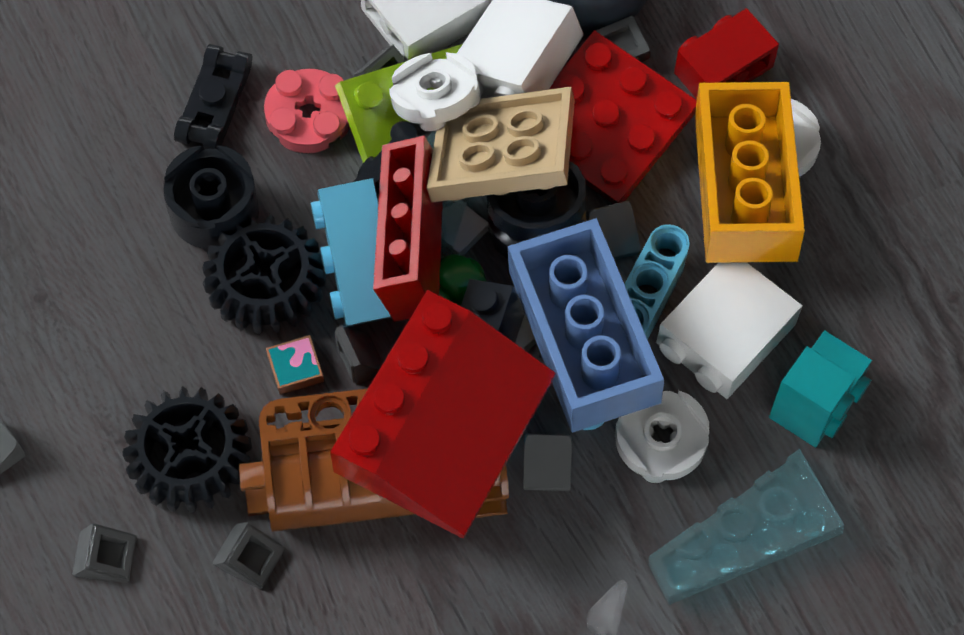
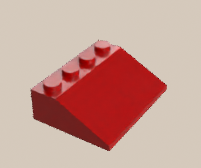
[330,290,556,539]

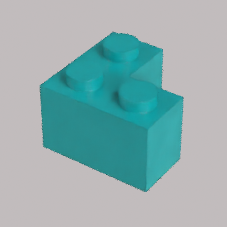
[769,330,872,448]

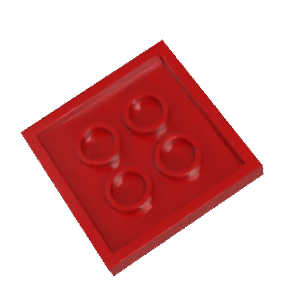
[549,30,697,204]

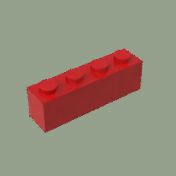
[373,135,443,322]

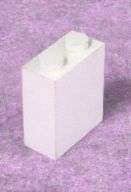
[361,0,492,61]
[457,0,584,99]
[656,262,803,399]

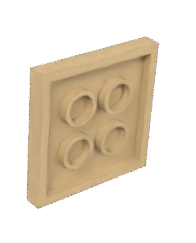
[427,87,575,202]

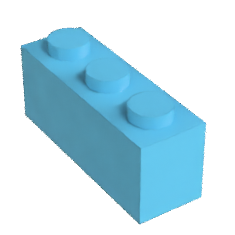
[311,178,392,327]

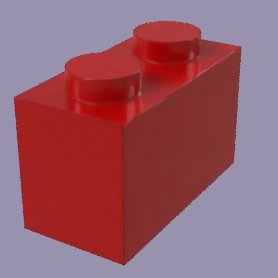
[674,8,779,99]

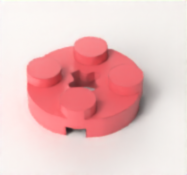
[264,69,350,153]

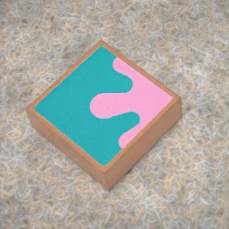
[266,335,324,395]

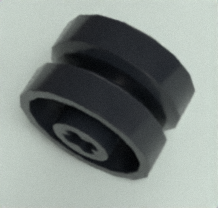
[487,160,586,259]

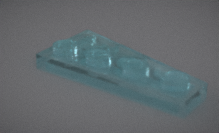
[648,449,844,605]

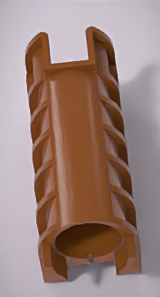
[239,388,509,532]

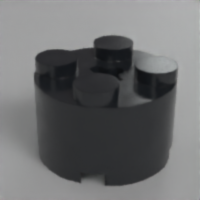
[163,145,259,252]

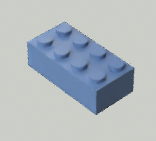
[508,218,664,433]

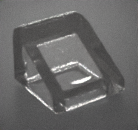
[586,579,628,635]

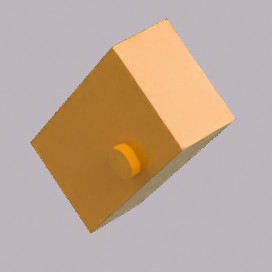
[695,82,805,263]

